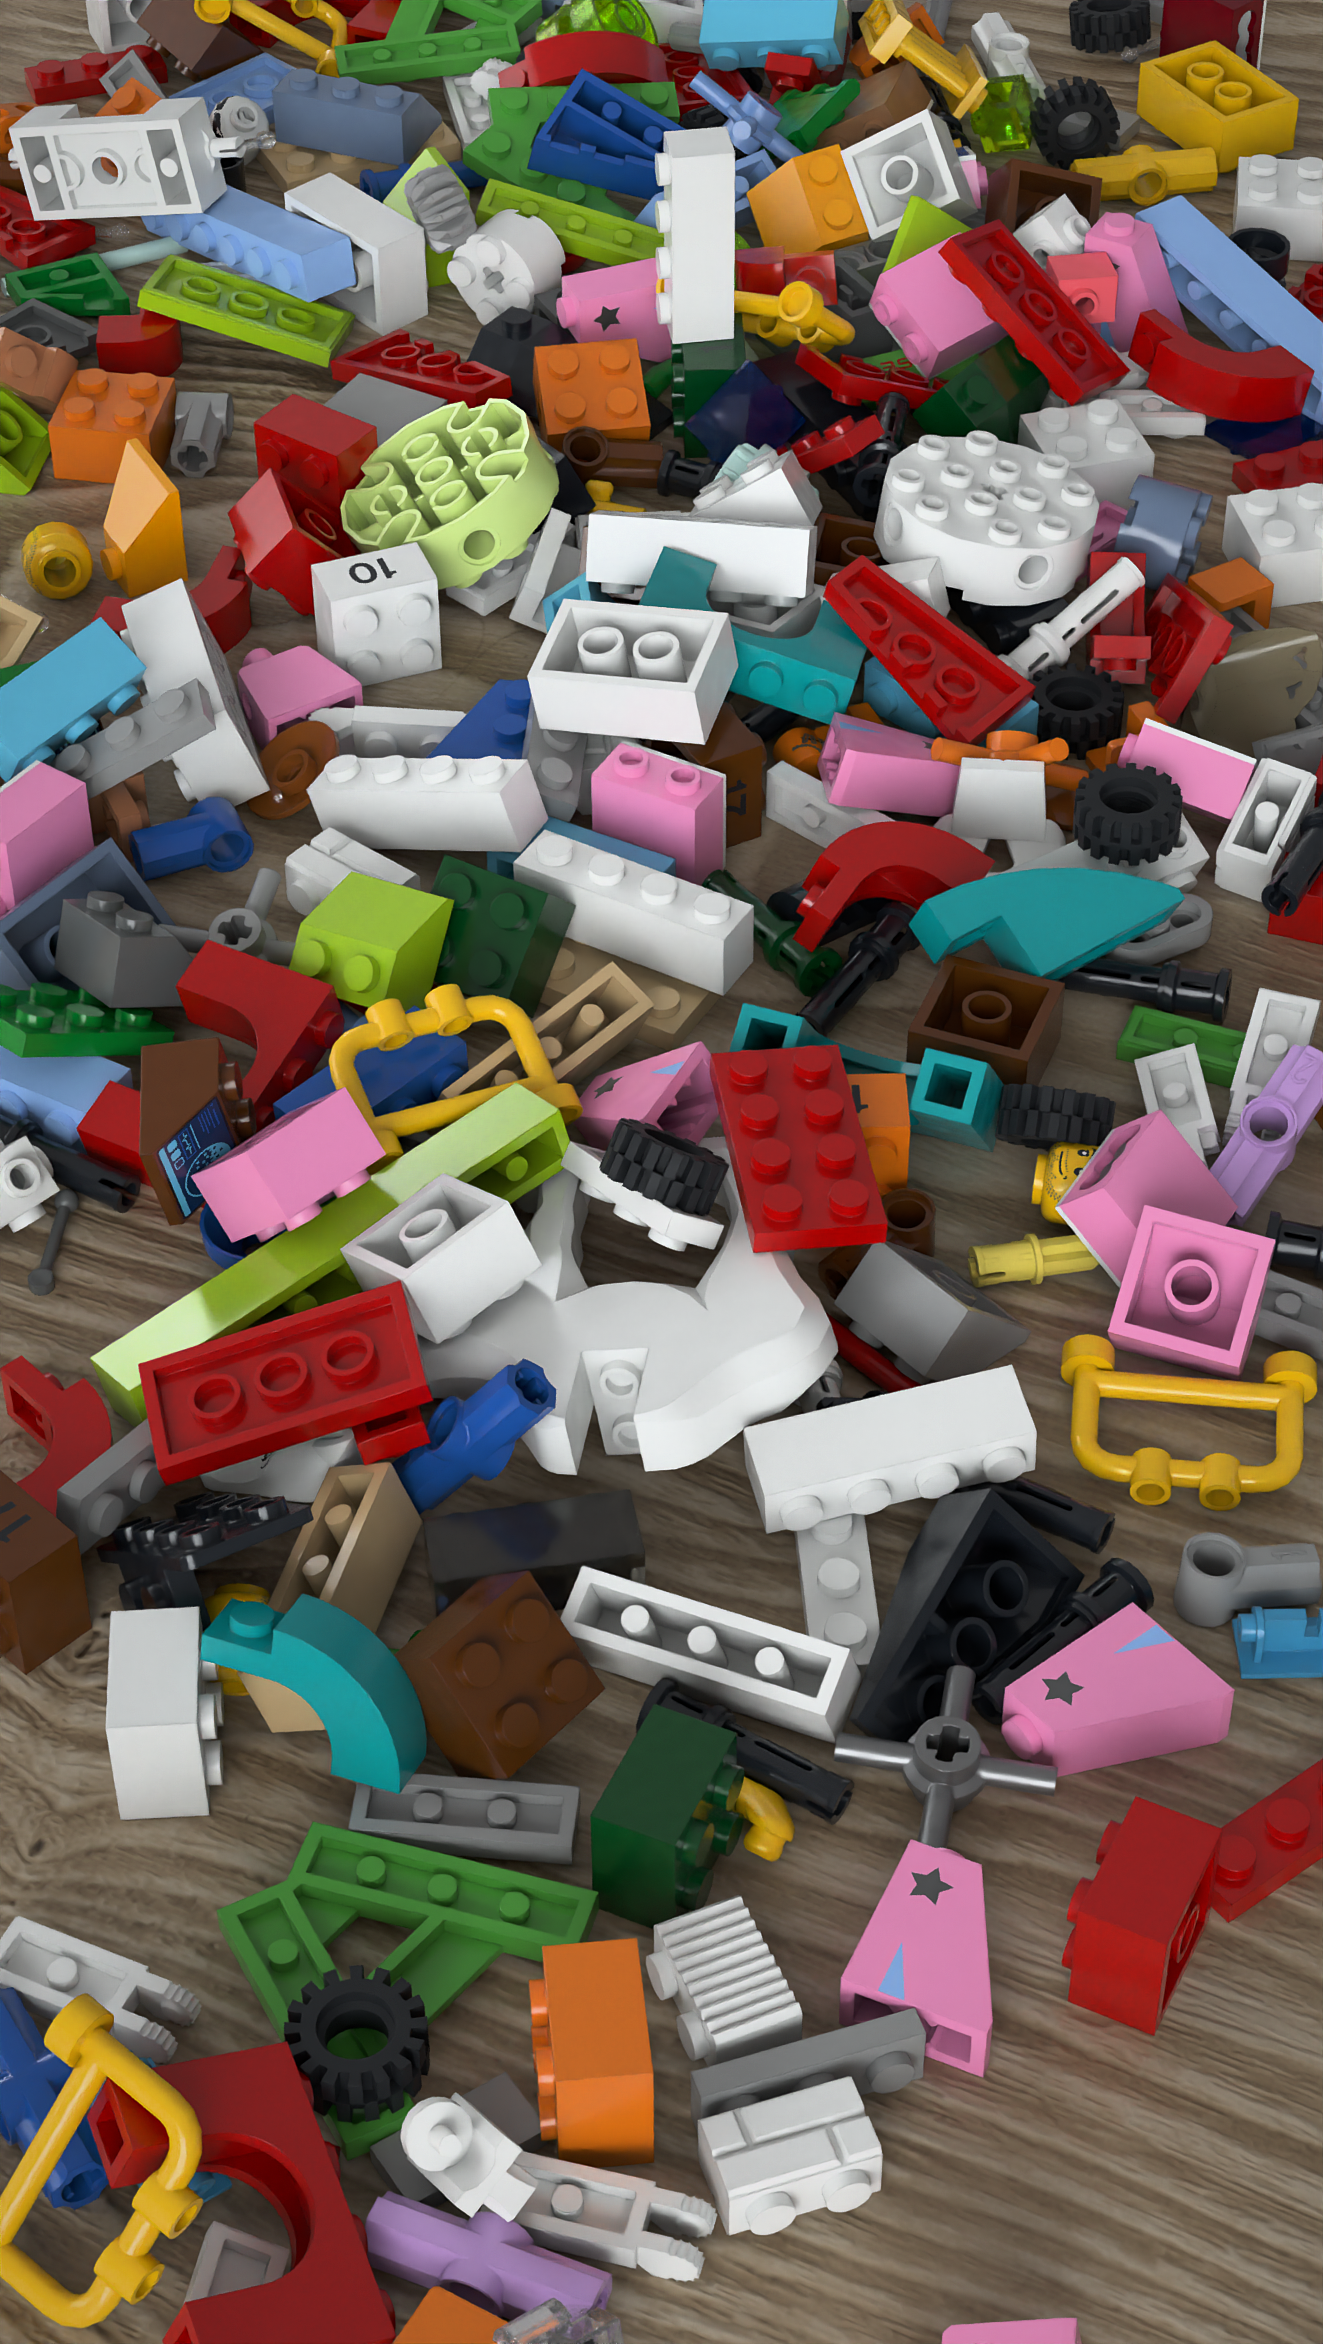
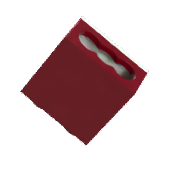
[1159,0,1267,70]

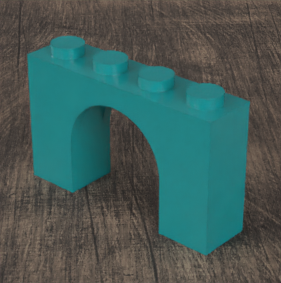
[639,546,867,725]
[729,1003,1004,1152]

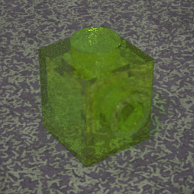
[970,74,1036,153]

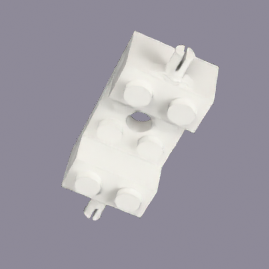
[8,97,246,221]

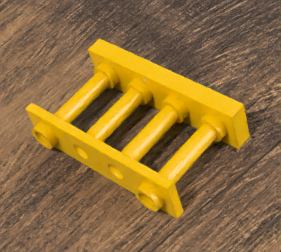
[858,0,988,120]

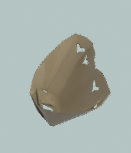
[1180,626,1323,759]

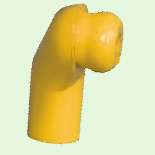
[736,1776,795,1862]

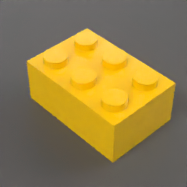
[1136,40,1299,174]

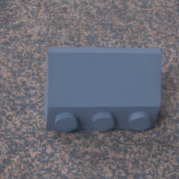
[272,68,442,166]
[0,837,176,990]

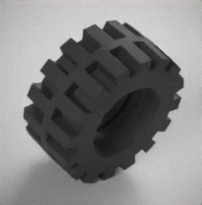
[1073,763,1183,866]

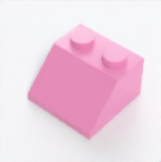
[1108,1205,1276,1381]

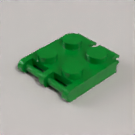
[758,78,860,160]

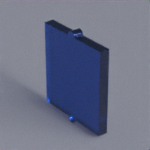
[684,359,806,466]
[1204,413,1323,459]

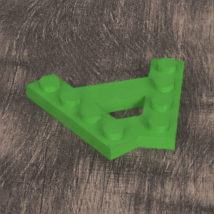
[334,0,543,85]
[463,82,680,221]
[217,1822,599,2161]

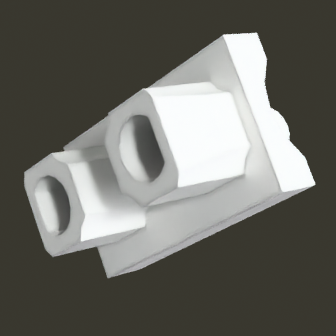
[400,2092,539,2222]

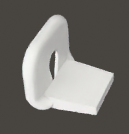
[933,757,1066,878]

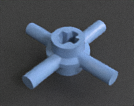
[689,70,804,163]

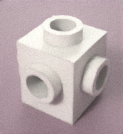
[1013,194,1091,272]
[0,1136,60,1233]

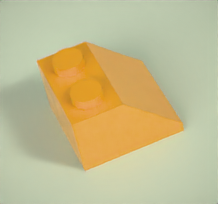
[746,143,869,254]

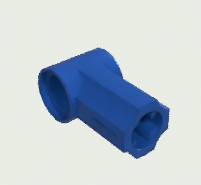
[128,796,254,882]

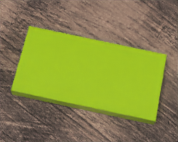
[137,254,356,368]

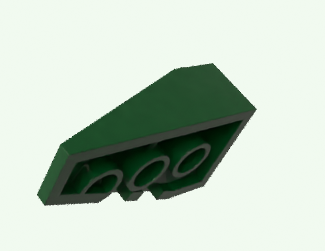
[912,334,1050,445]

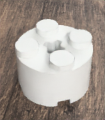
[447,209,566,326]

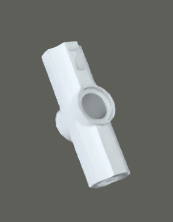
[971,12,1046,114]

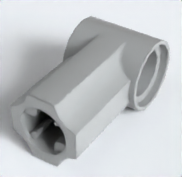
[170,391,234,478]
[1173,1532,1322,1627]

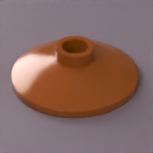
[246,721,340,820]

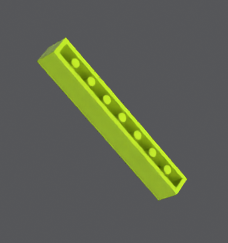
[90,1082,570,1428]

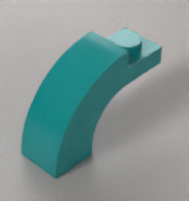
[200,1593,427,1794]

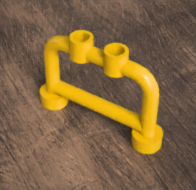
[194,0,348,78]
[656,278,855,353]
[328,984,583,1176]
[1061,1334,1317,1511]
[0,1993,203,2328]

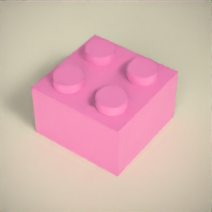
[191,1087,386,1243]

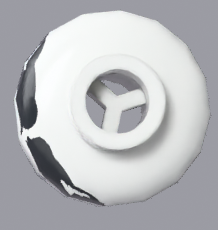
[209,96,269,165]

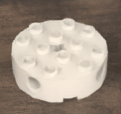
[873,430,1100,606]

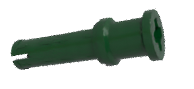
[701,869,843,998]

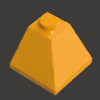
[100,438,188,598]

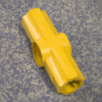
[1070,144,1218,206]

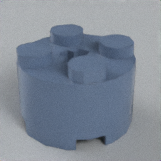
[1113,474,1213,591]

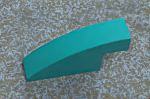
[908,868,1185,981]

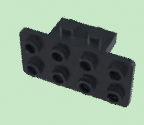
[96,1491,314,1631]

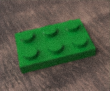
[0,983,175,1058]

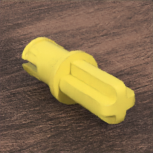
[968,1233,1100,1288]

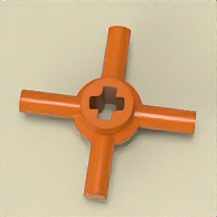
[931,730,1089,792]

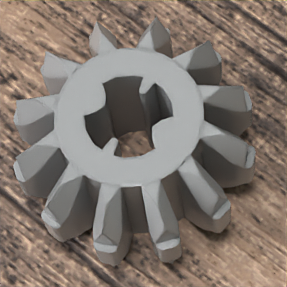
[404,164,477,254]

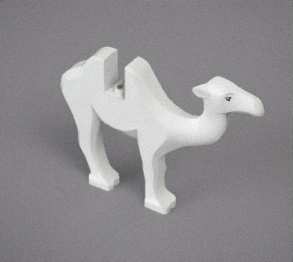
[200,1136,838,1503]

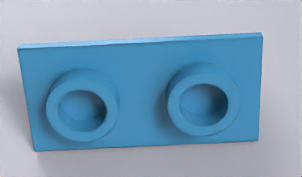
[1232,1606,1323,1679]

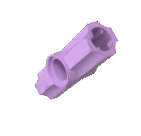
[1209,1044,1323,1227]
[365,2191,612,2344]

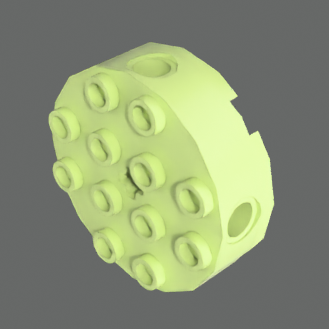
[340,398,559,590]

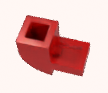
[734,246,838,306]
[96,308,184,377]

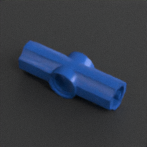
[392,1358,556,1515]
[0,1987,109,2210]

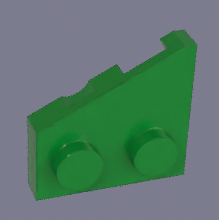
[5,252,131,316]

